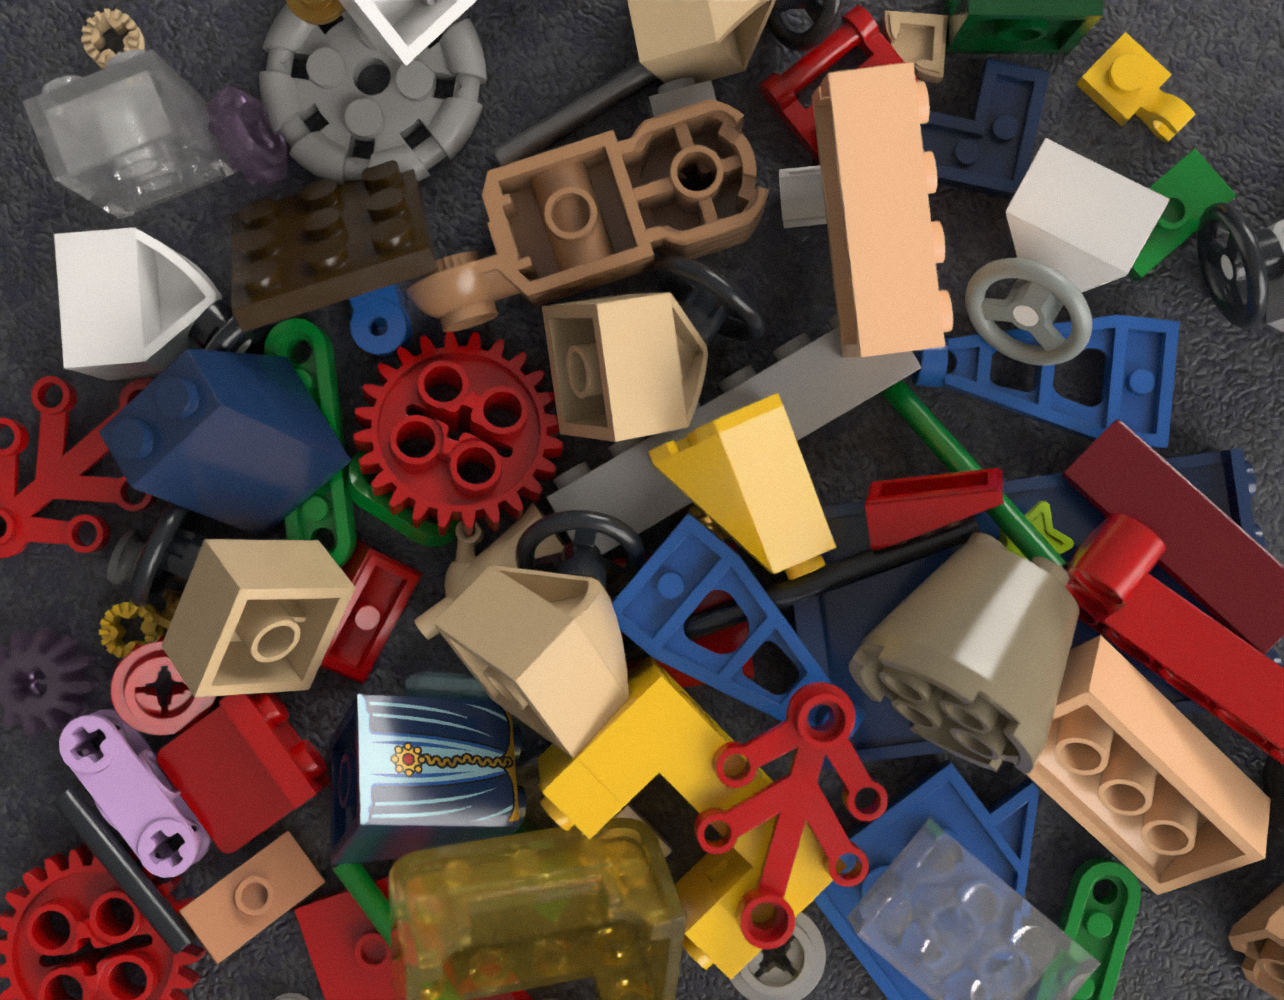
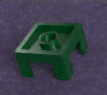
[944,0,1103,55]

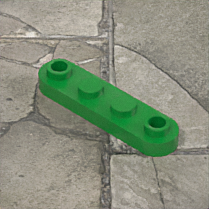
[264,318,357,568]
[1036,857,1141,1000]

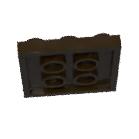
[232,160,438,333]

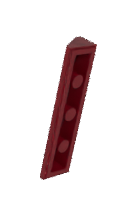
[1061,420,1284,655]

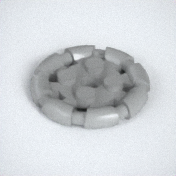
[259,3,487,185]

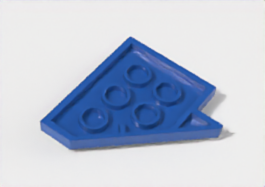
[814,759,1039,1000]

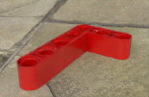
[1065,512,1284,765]

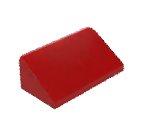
[320,539,423,685]

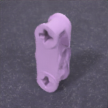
[59,708,213,878]

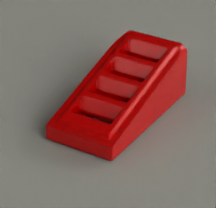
[865,468,1003,551]

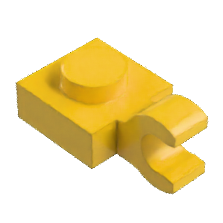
[1076,32,1196,144]

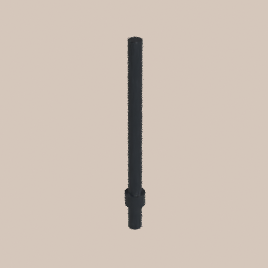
[622,515,981,665]

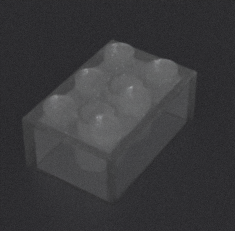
[22,49,236,219]
[847,818,1101,1000]

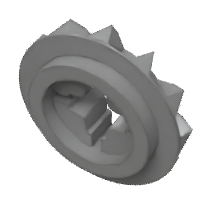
[730,912,826,1000]

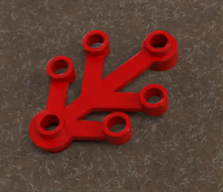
[0,376,158,559]
[694,682,888,950]

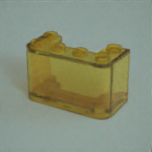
[389,818,686,1000]

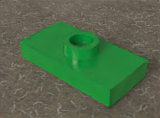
[1128,148,1237,281]

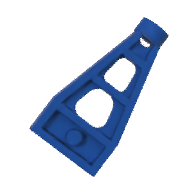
[912,315,1180,449]
[612,512,865,739]

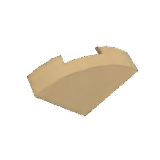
[882,10,948,84]

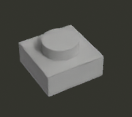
[648,77,717,118]

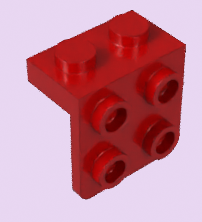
[157,692,330,854]

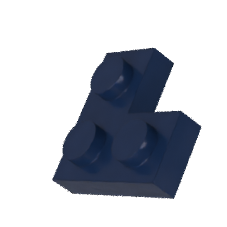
[920,58,1050,199]

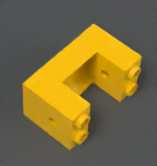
[537,656,848,980]

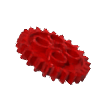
[353,332,563,537]
[0,844,205,1000]

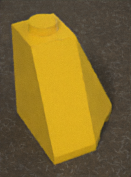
[648,393,836,580]

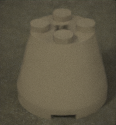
[849,532,1079,774]

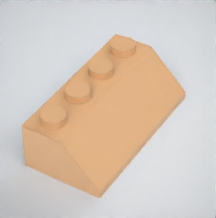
[1014,635,1271,895]

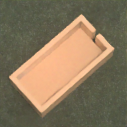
[812,62,953,358]

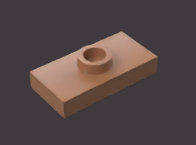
[178,831,325,964]

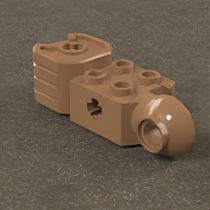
[406,99,769,332]

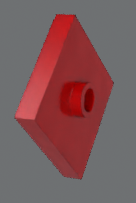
[294,863,459,1000]

